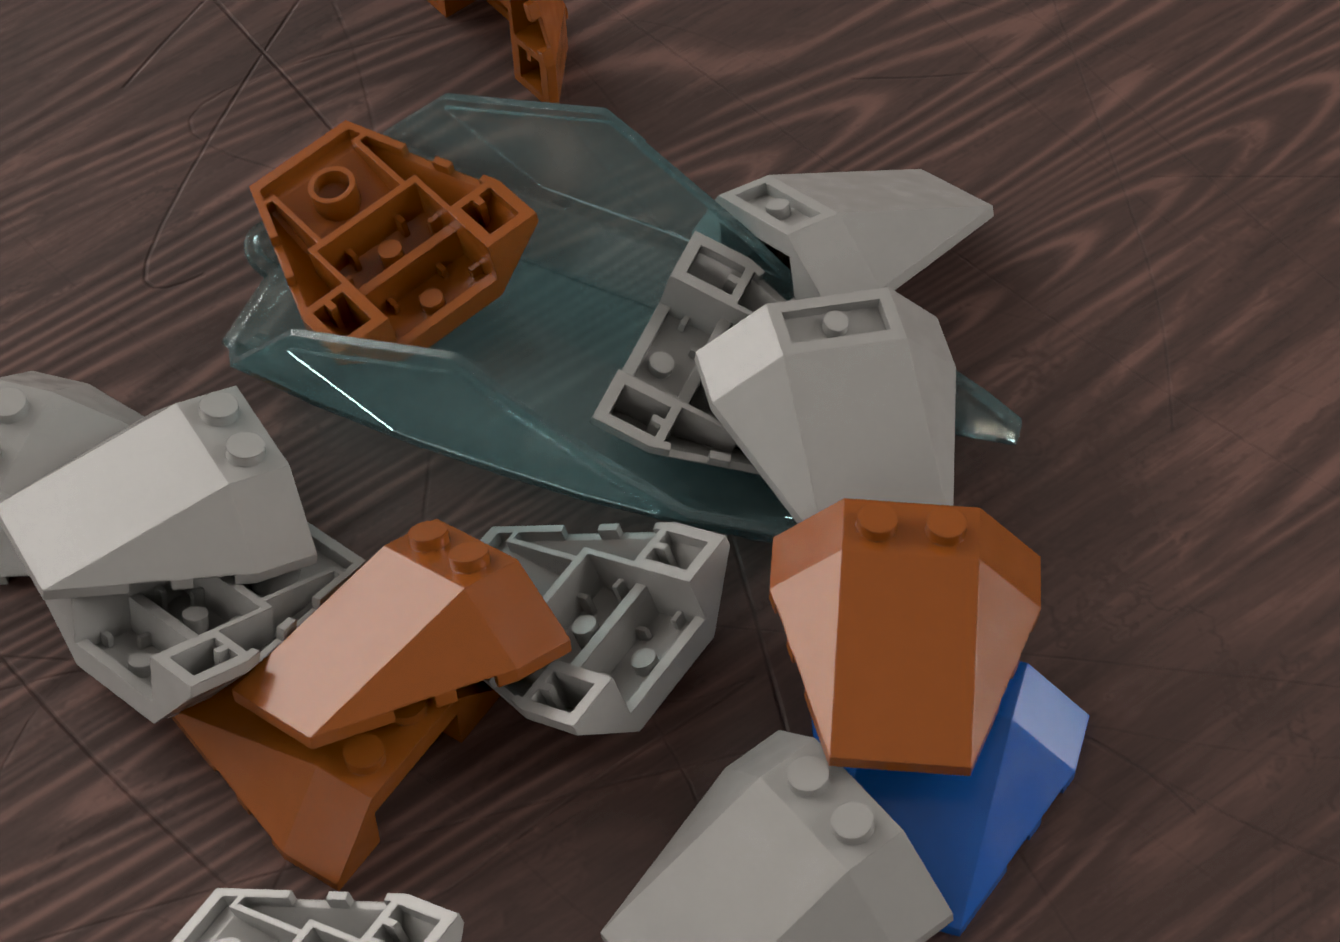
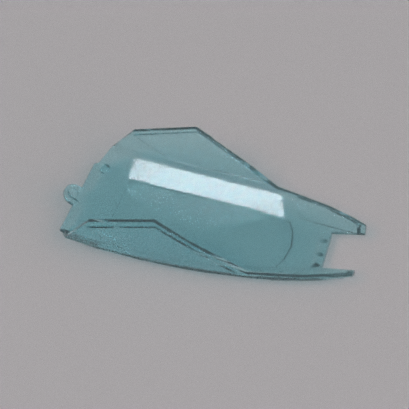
[222,93,1022,543]

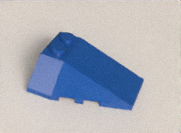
[811,661,1089,937]

